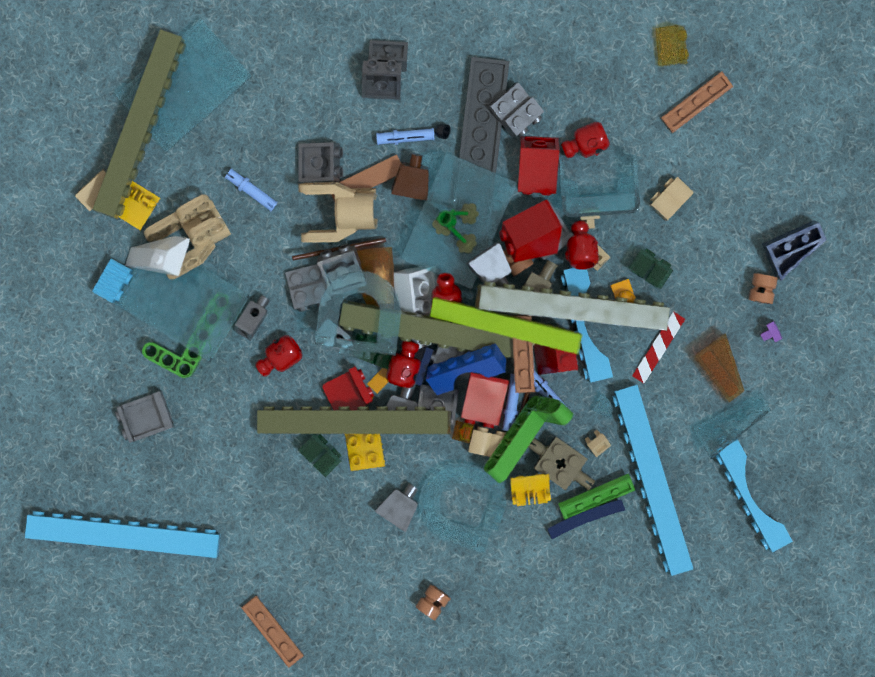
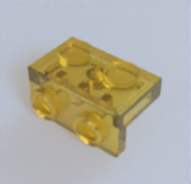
[655,25,689,67]

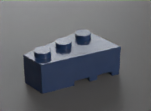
[762,220,826,281]

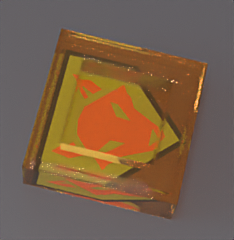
[452,420,474,443]

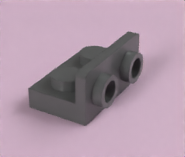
[368,40,408,72]

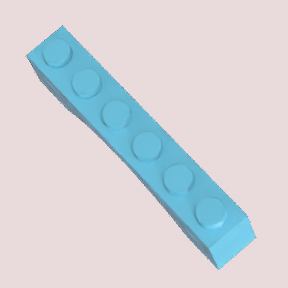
[560,268,613,383]
[715,439,793,552]

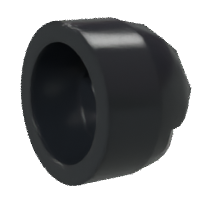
[434,123,451,139]

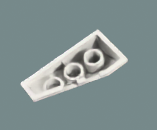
[125,236,190,276]
[393,266,437,349]

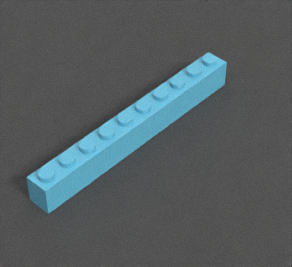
[612,385,693,576]
[25,511,220,558]

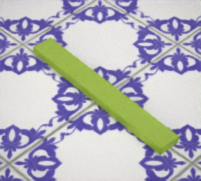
[430,297,582,354]

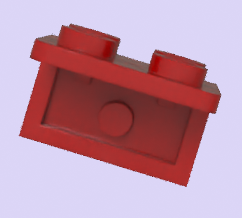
[322,367,374,411]

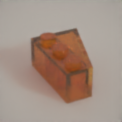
[693,333,745,402]

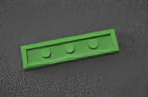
[558,473,635,520]

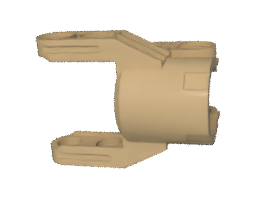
[298,182,378,243]
[144,194,231,279]

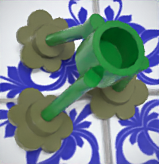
[432,203,479,253]

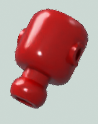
[561,121,610,158]
[565,221,599,270]
[431,273,463,308]
[255,335,303,377]
[386,341,421,388]

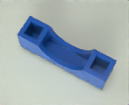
[426,344,506,395]

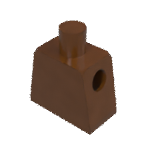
[391,153,429,201]

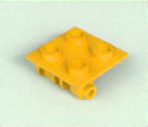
[119,181,160,231]
[345,434,385,471]
[510,474,551,506]

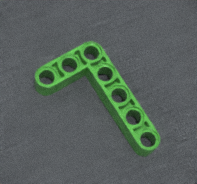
[142,293,231,378]
[484,396,573,483]

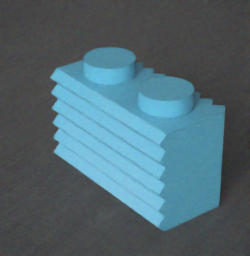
[92,258,134,303]

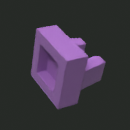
[760,321,783,342]

